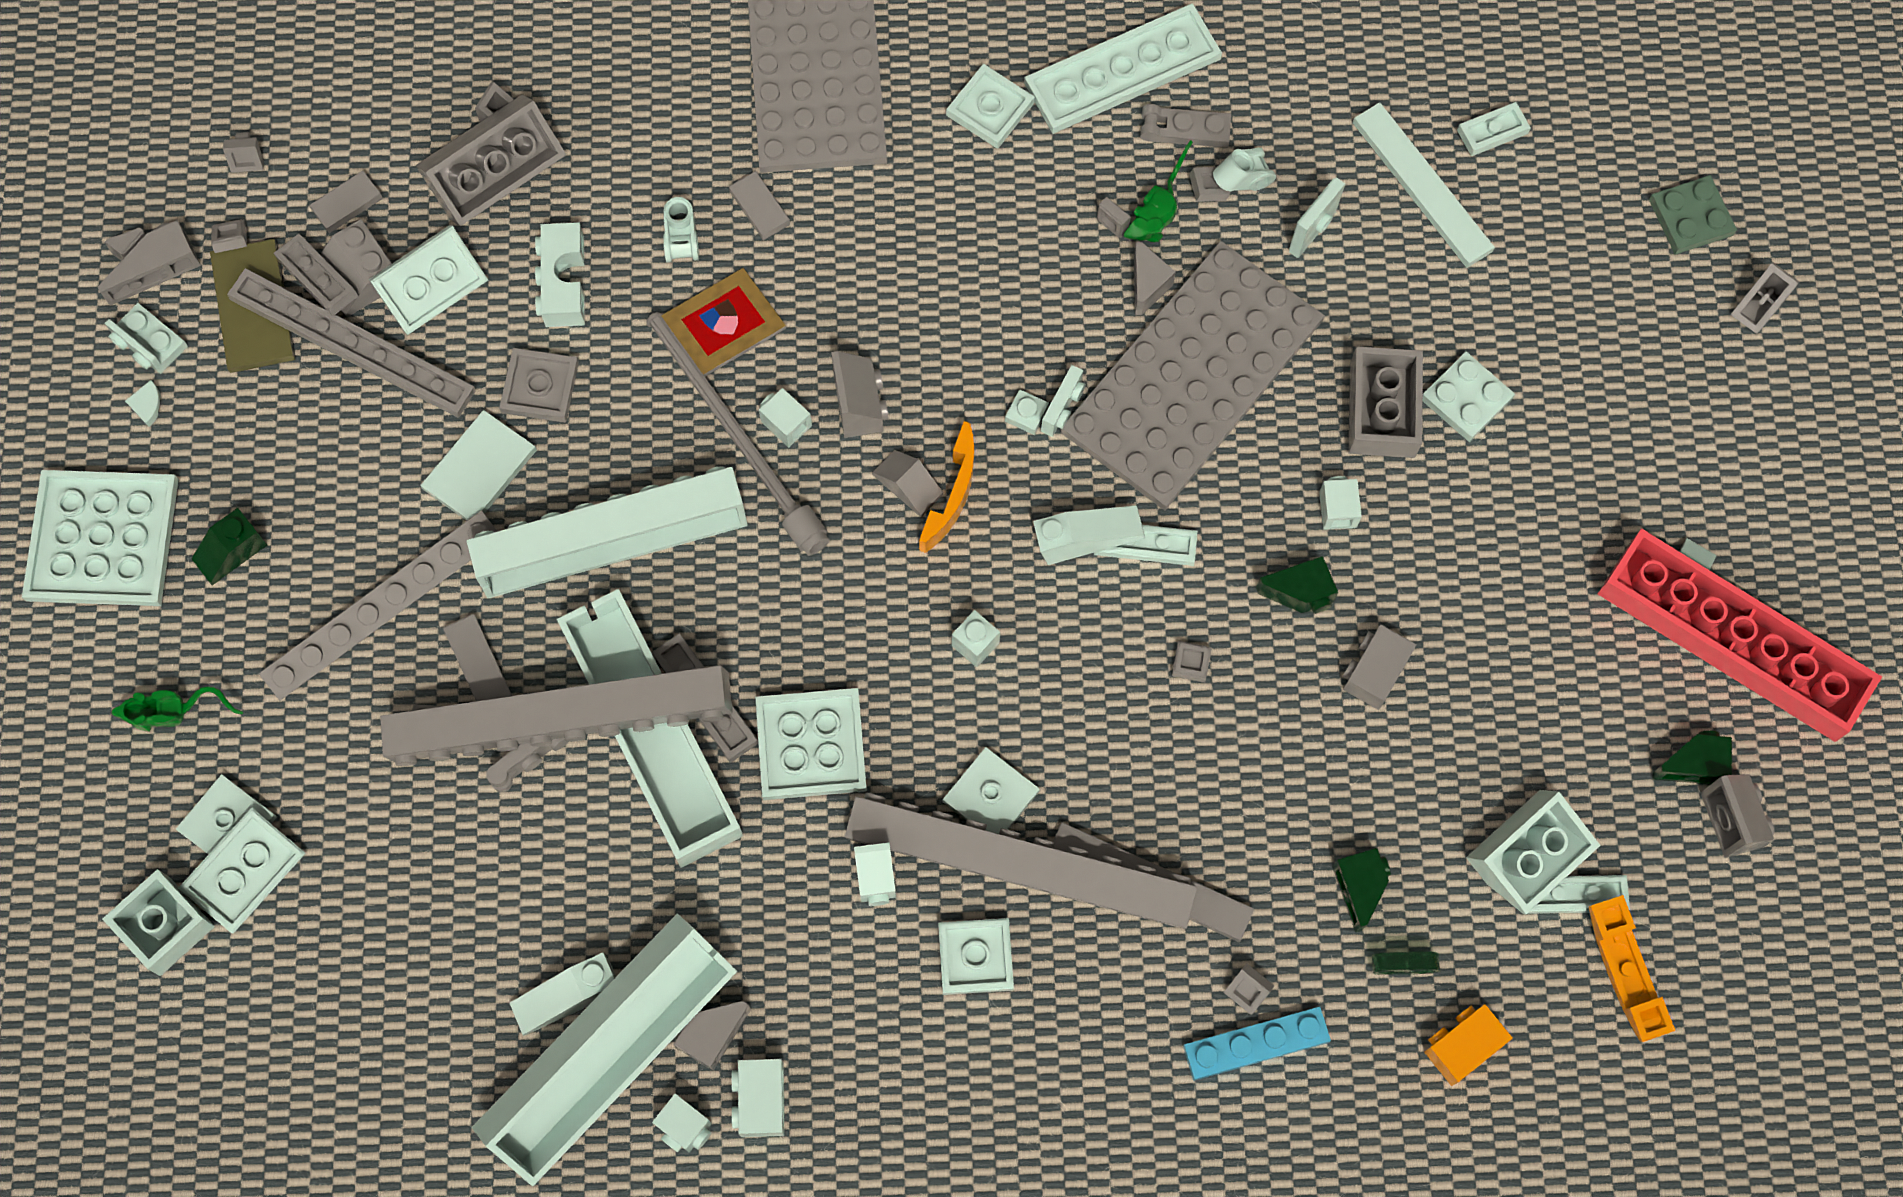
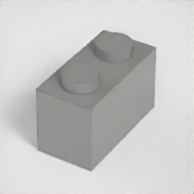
[1343,624,1417,710]

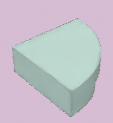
[125,380,161,427]

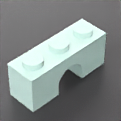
[535,222,585,327]

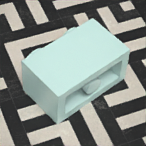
[731,1059,784,1137]

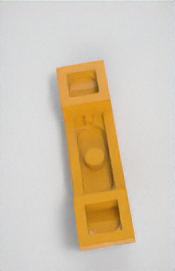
[919,421,974,553]
[1589,895,1676,1042]

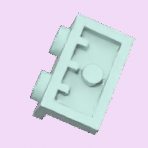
[104,303,188,374]

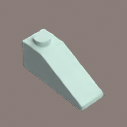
[1033,506,1145,565]
[510,953,616,1036]

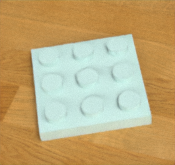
[755,688,867,800]

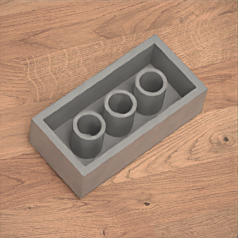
[415,95,566,226]

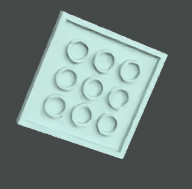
[22,470,179,606]

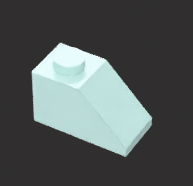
[854,842,896,906]

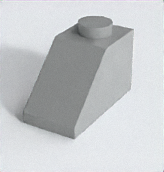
[674,1001,751,1071]

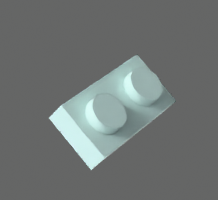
[1457,102,1531,156]
[1041,365,1086,437]

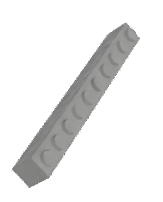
[380,665,733,766]
[845,793,1197,930]

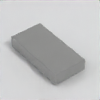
[309,171,383,233]
[729,171,790,240]

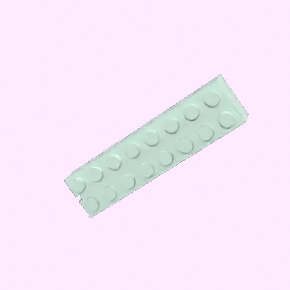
[466,466,748,598]
[557,589,743,868]
[471,914,737,1187]

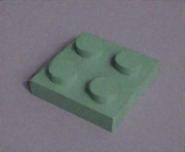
[1649,175,1737,255]

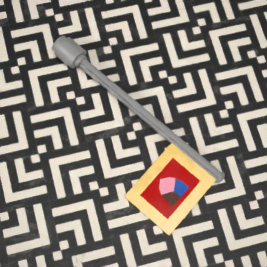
[646,268,829,556]

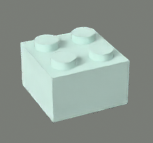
[102,869,215,976]

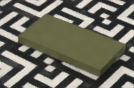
[210,239,295,373]

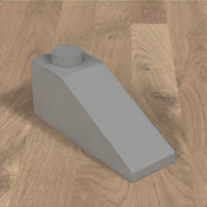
[98,220,201,306]

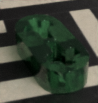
[1372,952,1440,975]

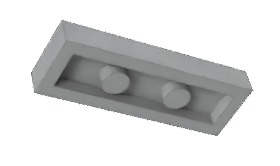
[273,234,358,316]

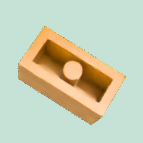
[1424,1004,1513,1086]

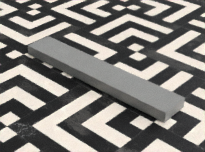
[1053,822,1254,943]

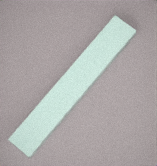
[1353,103,1495,268]

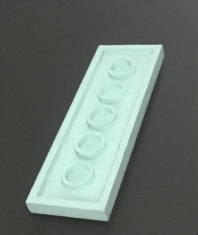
[1024,3,1222,134]

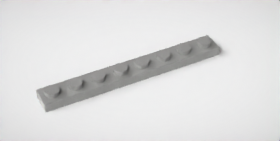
[227,268,476,418]
[259,510,498,701]

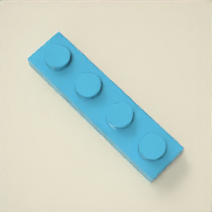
[1183,1007,1331,1081]

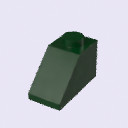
[191,508,267,585]
[1256,556,1338,614]
[1653,731,1732,785]
[1332,848,1391,933]

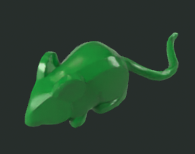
[1124,140,1193,242]
[111,686,243,732]

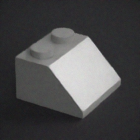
[320,219,392,318]
[831,351,889,438]
[1700,774,1774,858]

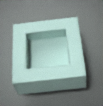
[1005,389,1049,435]

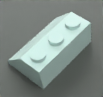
[1466,790,1600,914]

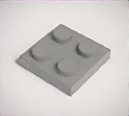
[499,348,579,423]

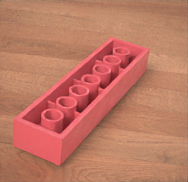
[1597,528,1882,742]

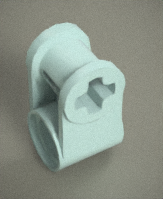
[1213,147,1276,192]
[663,197,699,263]

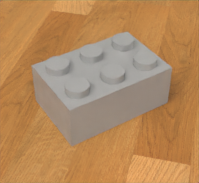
[1348,347,1423,458]

